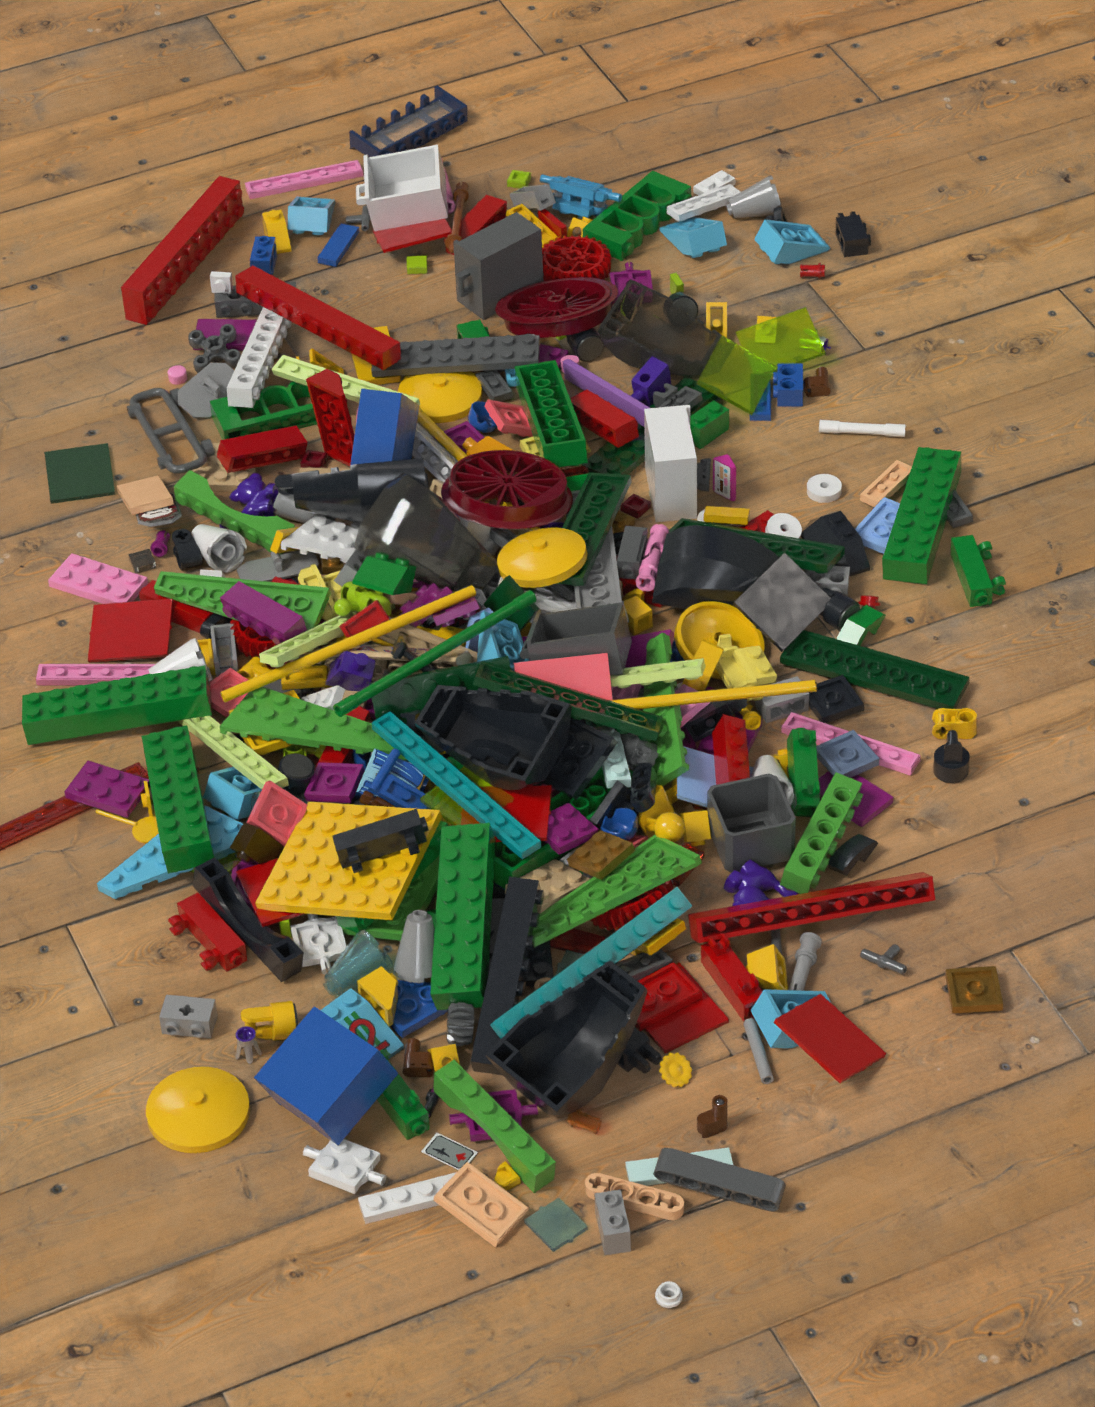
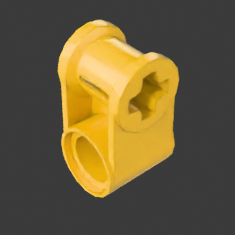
[932,708,977,739]

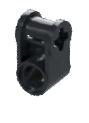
[172,529,203,570]

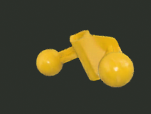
[638,778,685,843]

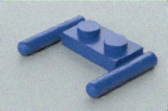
[368,748,448,810]

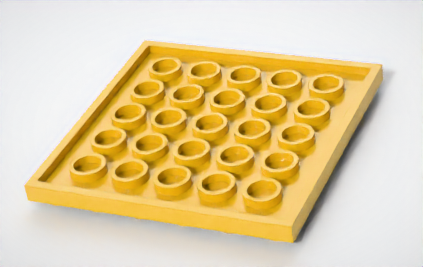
[255,802,442,920]

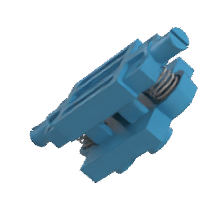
[540,174,622,218]

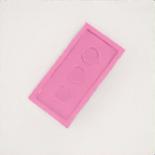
[48,553,148,604]

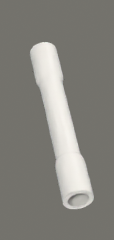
[819,420,906,437]

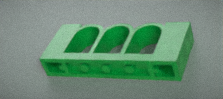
[583,171,692,261]
[210,381,317,440]

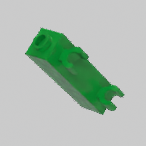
[950,535,1006,607]
[787,728,820,817]
[377,1049,430,1140]

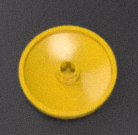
[398,371,482,423]
[497,528,587,588]
[674,601,765,680]
[146,1067,250,1153]

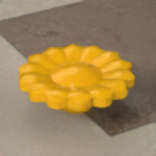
[659,1052,692,1088]

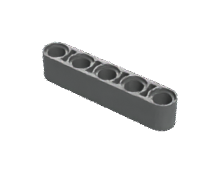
[653,1148,786,1212]

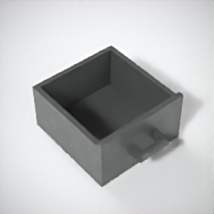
[453,212,543,320]
[520,602,632,676]

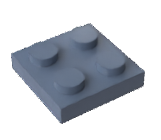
[816,730,880,778]

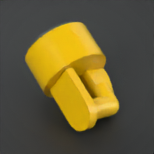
[241,1001,298,1041]

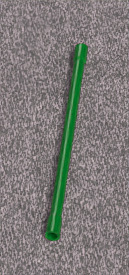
[333,590,537,717]

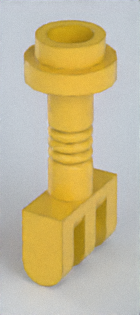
[739,700,761,730]

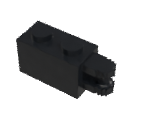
[835,211,871,257]
[685,699,747,742]
[618,1028,662,1074]

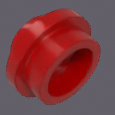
[858,595,881,610]

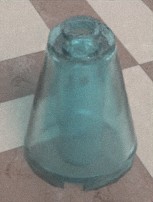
[323,930,393,996]

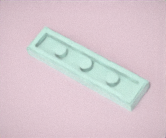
[625,1148,733,1186]

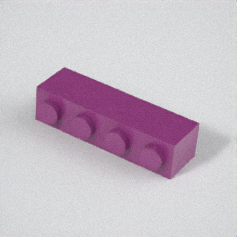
[220,581,307,645]

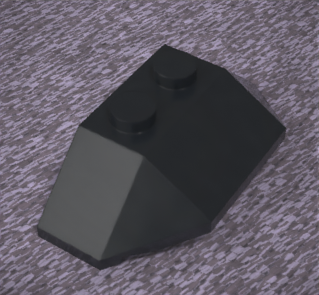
[801,511,870,577]

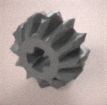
[446,1002,474,1046]

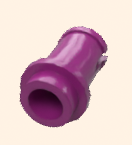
[150,530,170,557]

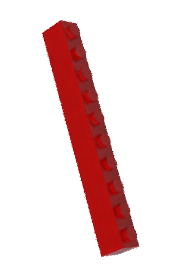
[235,266,401,370]
[688,872,936,943]

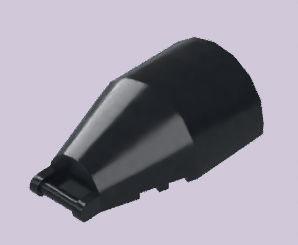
[274,458,430,524]

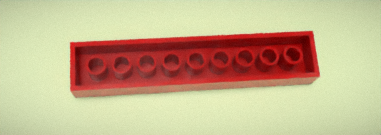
[121,176,244,325]

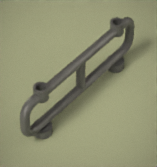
[126,388,215,474]

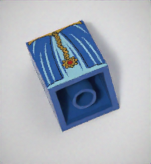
[353,748,429,807]

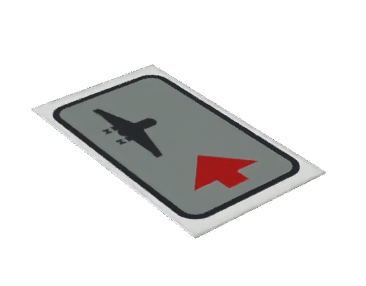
[421,1133,478,1170]

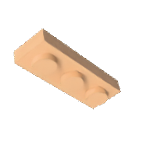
[860,460,912,507]

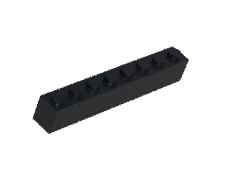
[470,877,544,1075]

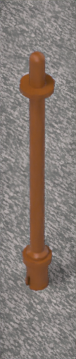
[445,182,469,253]

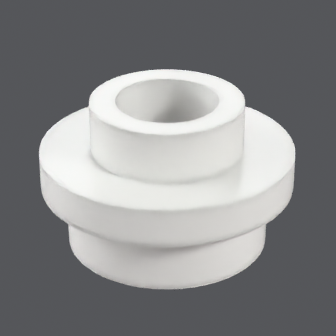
[655,1281,683,1308]

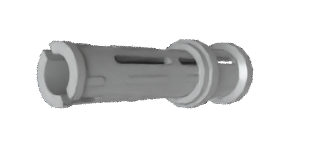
[788,932,822,991]

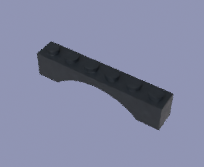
[193,857,304,982]

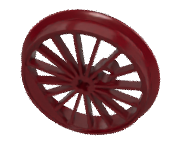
[495,277,618,338]
[441,450,573,529]

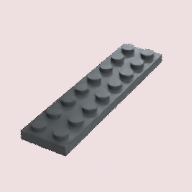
[371,334,540,377]

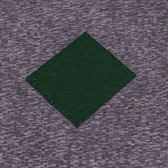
[44,443,115,504]

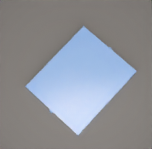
[677,746,754,807]

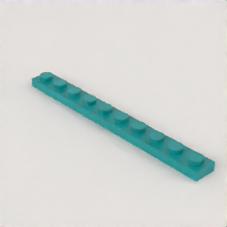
[371,712,541,859]
[490,887,692,1039]

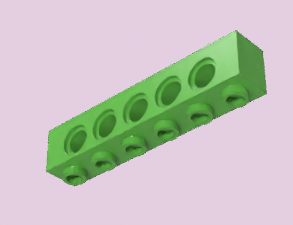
[780,772,863,894]

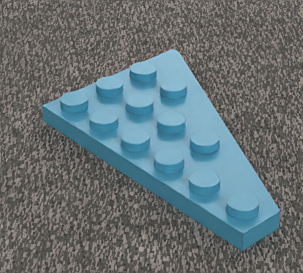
[97,805,243,899]

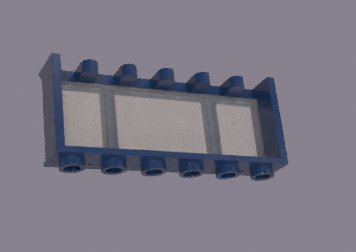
[349,85,468,158]

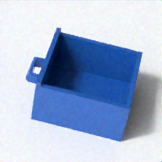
[350,389,419,465]
[254,1006,399,1145]

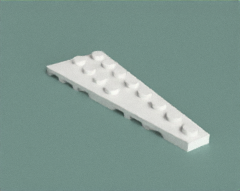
[281,515,468,586]

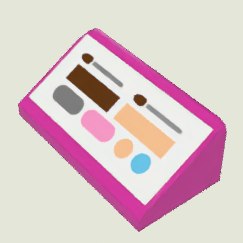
[713,454,736,501]

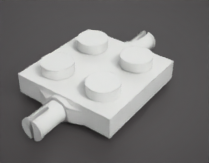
[290,914,349,975]
[303,1139,386,1194]

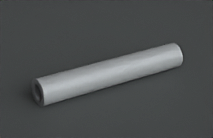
[743,1018,774,1084]

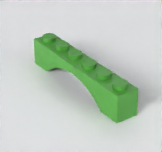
[174,470,295,555]
[433,1060,556,1193]

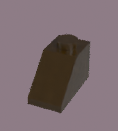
[230,823,284,864]

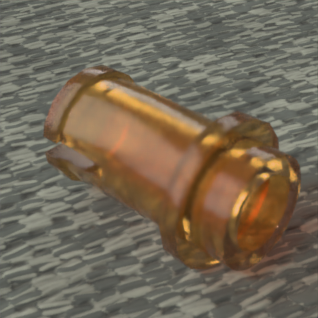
[567,1109,602,1134]

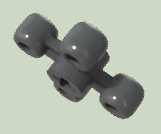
[188,324,241,373]

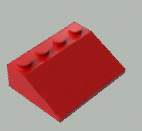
[306,369,355,467]

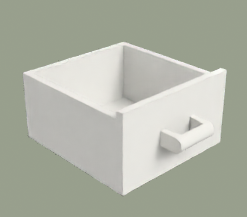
[356,145,448,231]
[644,405,697,522]

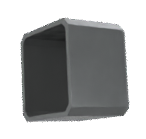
[707,774,796,873]

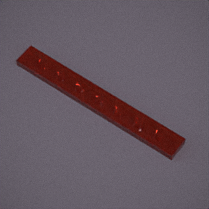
[0,762,149,851]

